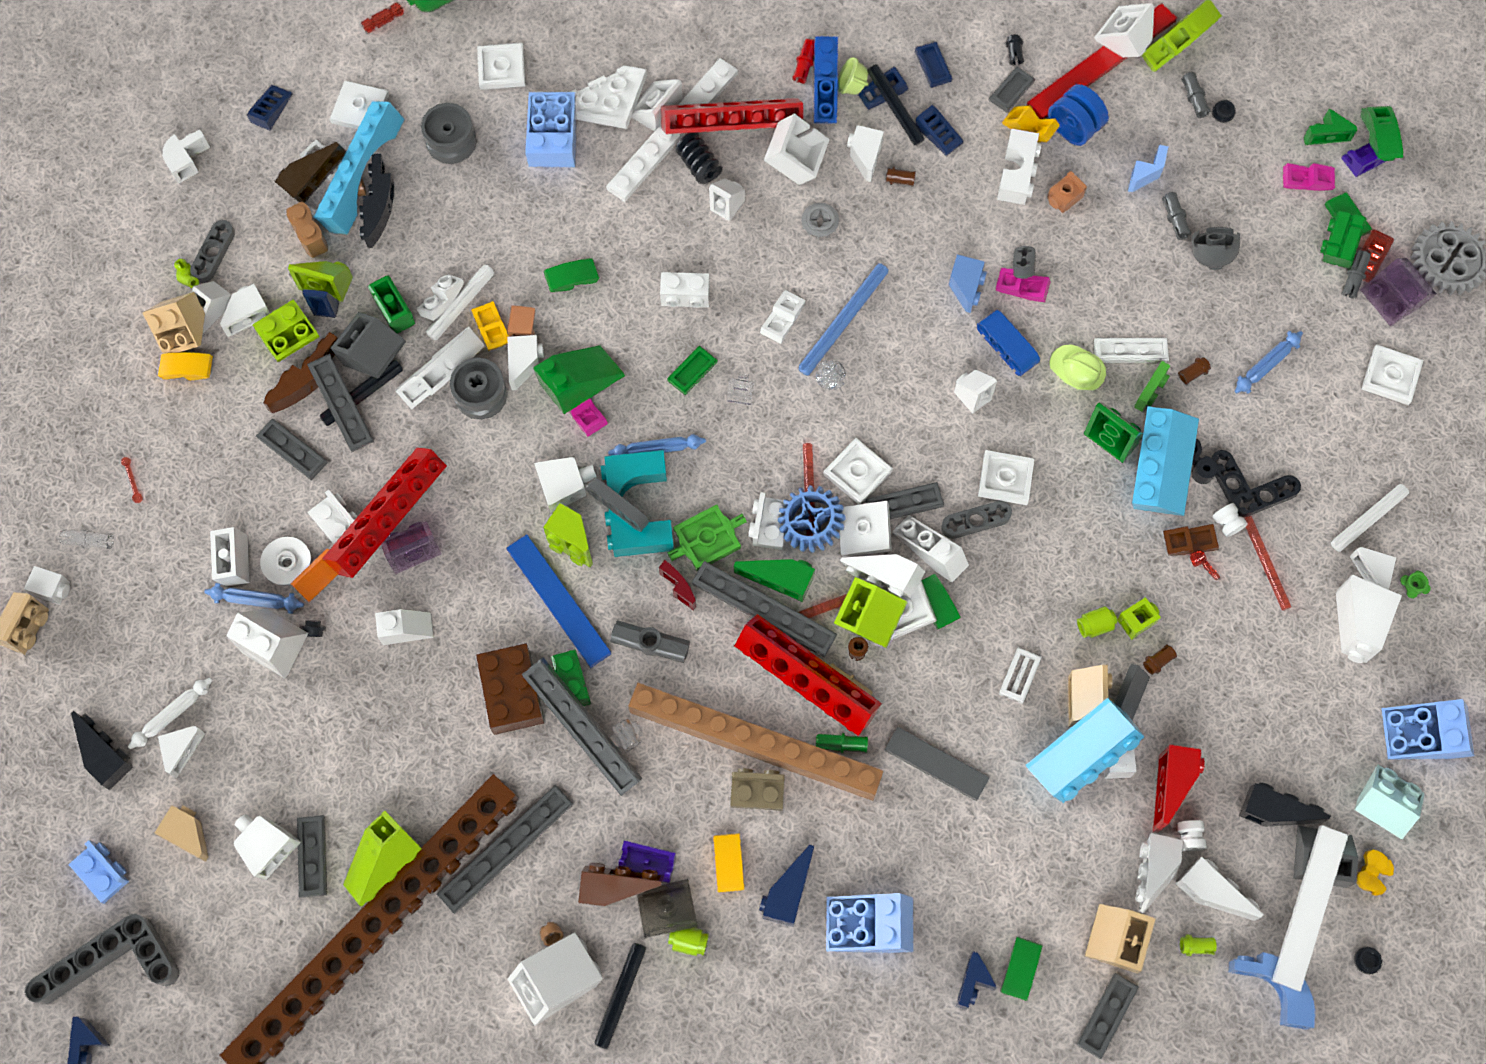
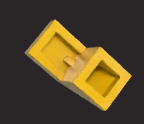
[1002,106,1060,142]

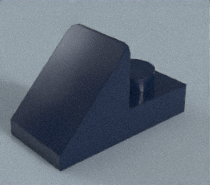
[955,951,997,1010]
[67,1016,110,1064]

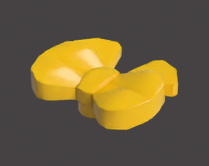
[1356,850,1394,896]

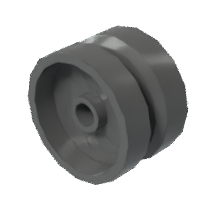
[421,102,477,164]
[449,358,508,420]

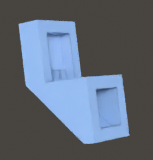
[1128,145,1168,192]

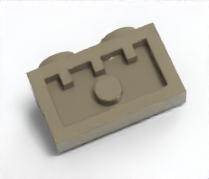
[730,768,785,811]

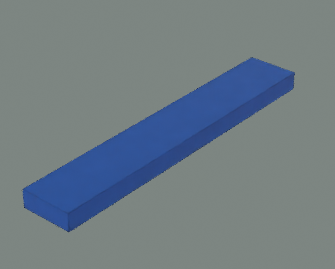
[506,535,611,669]

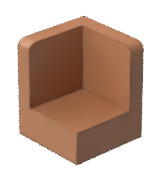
[507,305,536,337]

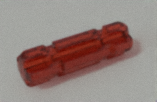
[361,3,404,33]

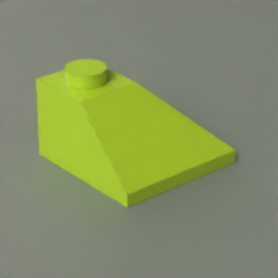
[288,261,353,302]

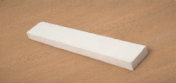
[1272,825,1348,991]

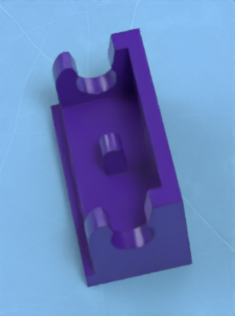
[1341,143,1387,177]
[618,840,677,883]

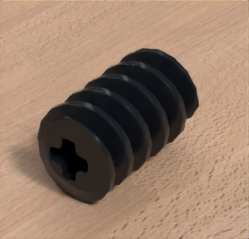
[676,132,723,184]

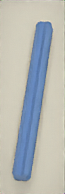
[799,263,888,376]

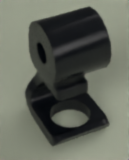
[1192,439,1218,484]

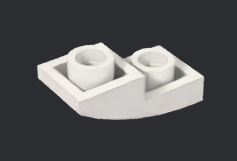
[417,274,464,321]

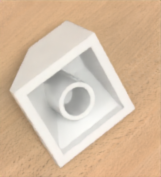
[1094,3,1154,57]

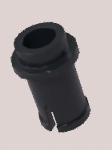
[1005,34,1024,65]

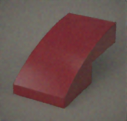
[659,560,696,611]

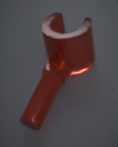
[1190,550,1220,581]

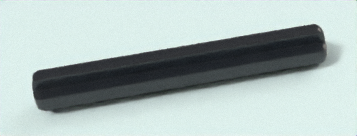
[867,64,924,146]
[320,360,403,426]
[594,943,646,1049]

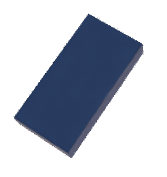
[915,41,953,88]

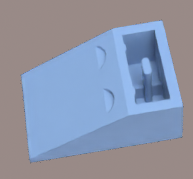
[525,92,576,167]
[1382,699,1475,759]
[826,893,913,953]

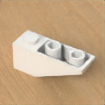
[892,515,969,582]
[840,554,925,598]
[1136,833,1183,914]
[1175,857,1264,921]

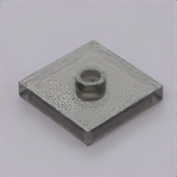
[637,879,698,938]

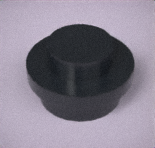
[1212,100,1236,123]
[300,620,326,637]
[1354,947,1382,975]

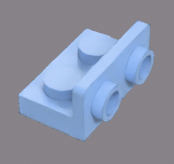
[68,840,129,904]

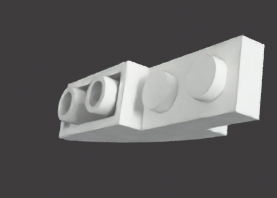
[395,326,484,410]

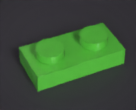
[1134,361,1171,412]

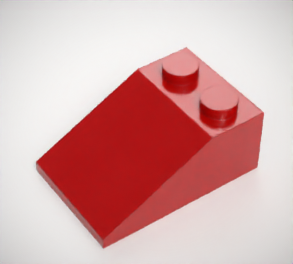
[1153,744,1205,833]

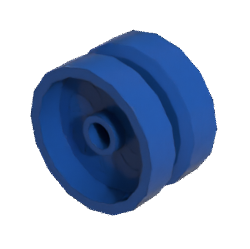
[1048,84,1109,146]

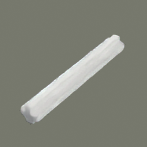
[426,264,494,341]
[1331,484,1409,552]

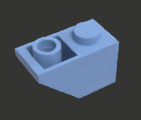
[949,254,987,313]

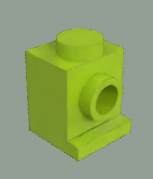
[1117,597,1161,640]

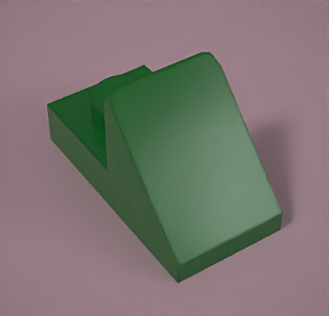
[1304,109,1357,145]

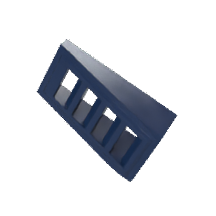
[858,66,909,110]
[247,85,293,131]
[915,105,964,156]
[302,289,339,318]

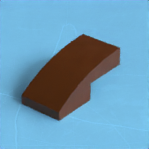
[1163,524,1219,556]

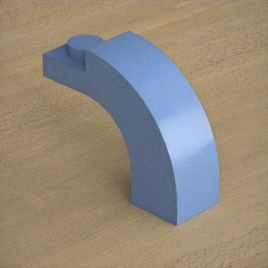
[1228,952,1315,1030]

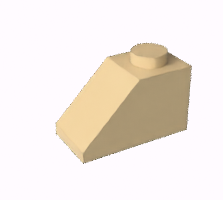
[155,805,208,862]

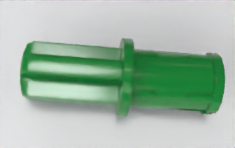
[816,733,868,754]

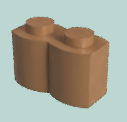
[286,201,328,258]

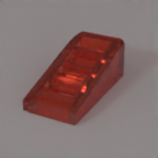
[1361,229,1394,284]

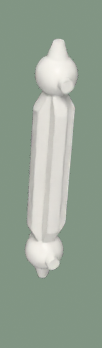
[128,678,213,749]

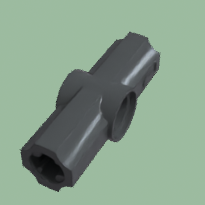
[610,620,690,663]

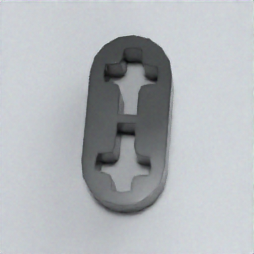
[1013,246,1036,279]

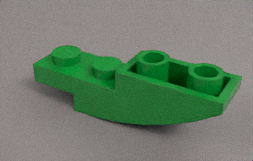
[1361,106,1404,161]

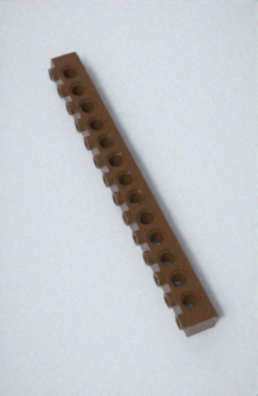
[219,774,519,1064]

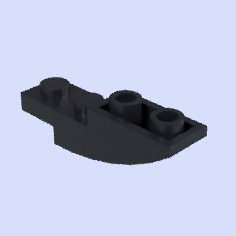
[359,153,395,248]

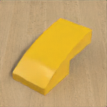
[471,301,509,351]
[158,352,213,380]
[713,833,744,892]

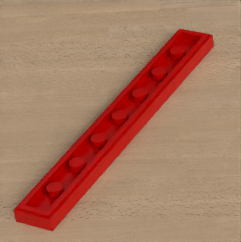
[1027,3,1177,119]

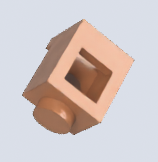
[1047,171,1087,213]

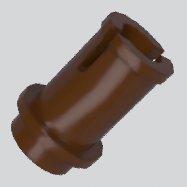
[886,166,916,186]
[1178,357,1211,385]
[848,637,869,661]
[1143,644,1177,675]

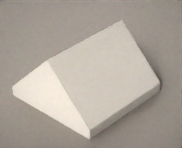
[631,79,683,132]

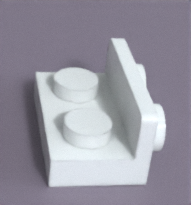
[307,489,358,544]
[748,492,787,550]

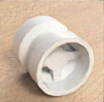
[1212,503,1248,537]
[1177,820,1207,851]

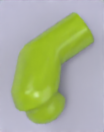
[174,259,199,289]

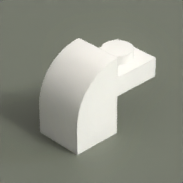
[162,129,210,184]

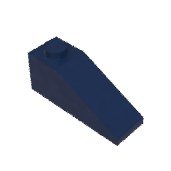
[759,845,814,927]

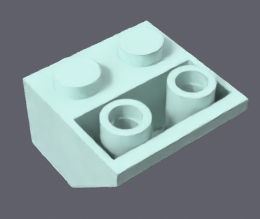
[1355,765,1425,839]

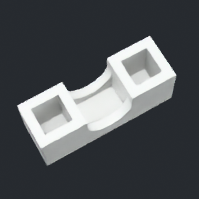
[997,129,1041,205]

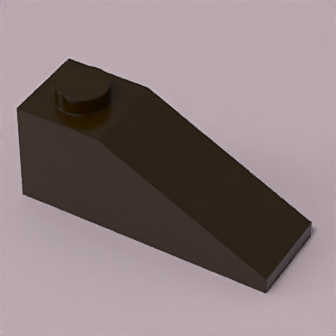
[274,142,347,203]

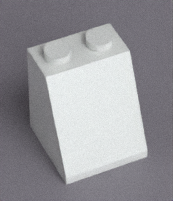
[1336,575,1402,663]
[227,609,308,678]
[508,933,603,1026]

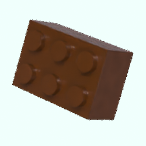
[476,643,545,735]

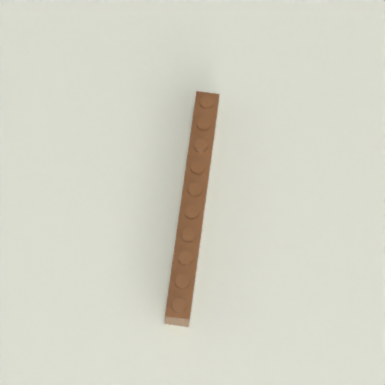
[628,683,884,801]

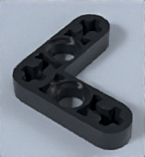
[1211,450,1301,517]

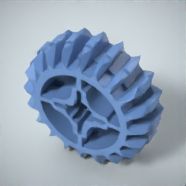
[778,485,846,553]

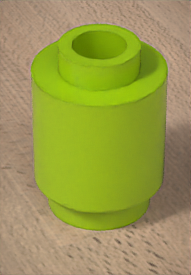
[1077,606,1117,638]
[668,924,709,956]

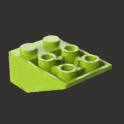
[343,811,422,907]

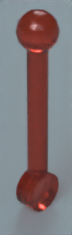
[121,457,143,503]

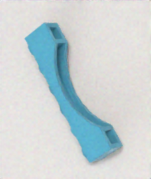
[314,101,405,235]

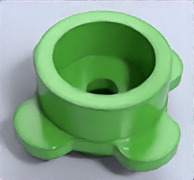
[1400,571,1431,599]

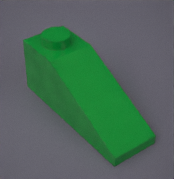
[733,559,815,602]

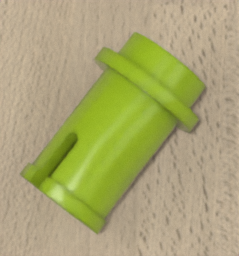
[1180,934,1217,956]

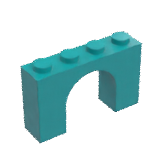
[600,450,674,557]

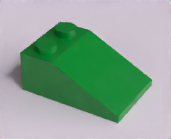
[533,345,625,414]
[1083,402,1143,463]

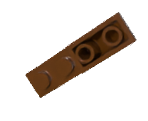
[263,332,338,414]

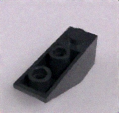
[71,711,133,790]
[1239,782,1331,827]

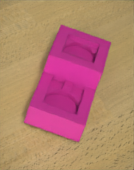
[1283,163,1335,191]
[996,268,1051,302]
[569,398,608,437]

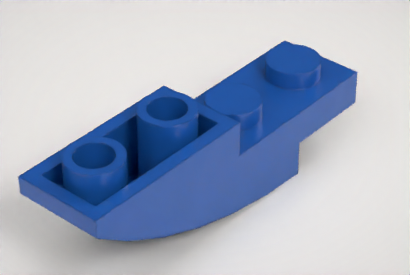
[814,36,838,124]

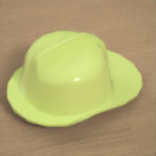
[838,57,869,95]
[1049,345,1106,390]

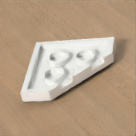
[571,65,647,129]

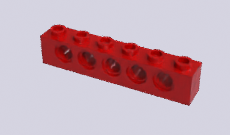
[661,98,803,134]
[322,447,447,578]
[734,614,882,736]

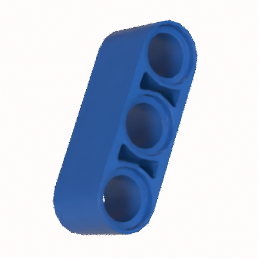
[977,310,1040,376]

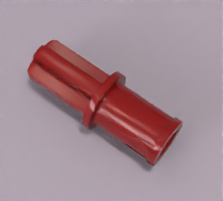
[792,39,815,84]

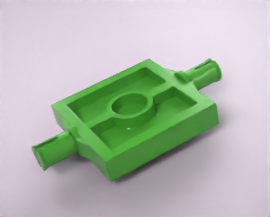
[667,504,747,571]

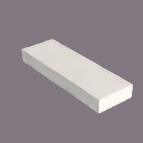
[1094,338,1169,363]

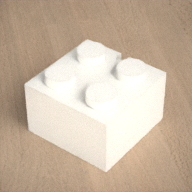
[764,114,830,185]

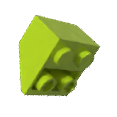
[252,299,320,362]
[543,503,593,567]
[834,577,908,648]

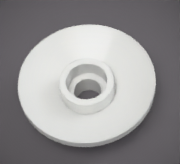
[260,537,311,585]

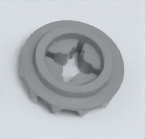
[801,203,839,239]

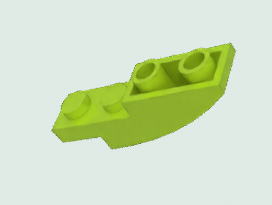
[1141,0,1222,72]

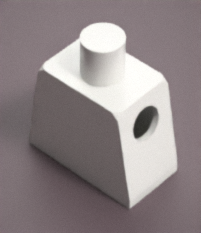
[534,457,597,513]
[234,814,301,880]

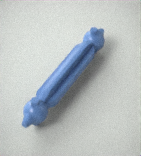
[1234,331,1303,394]
[608,434,706,456]
[204,583,304,614]

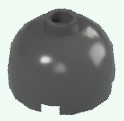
[1192,227,1240,270]

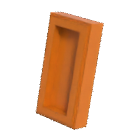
[290,549,338,602]

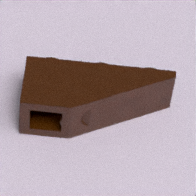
[578,863,664,906]

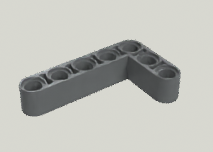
[25,914,179,1004]

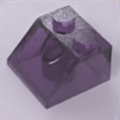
[381,521,442,575]

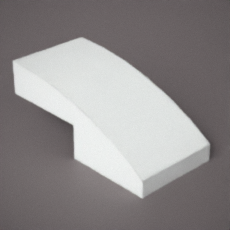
[760,290,806,344]

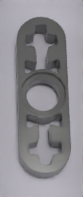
[190,220,235,283]
[586,478,650,532]
[941,501,1012,539]

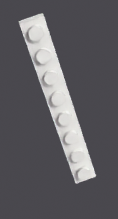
[606,58,738,202]

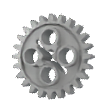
[1410,221,1486,295]

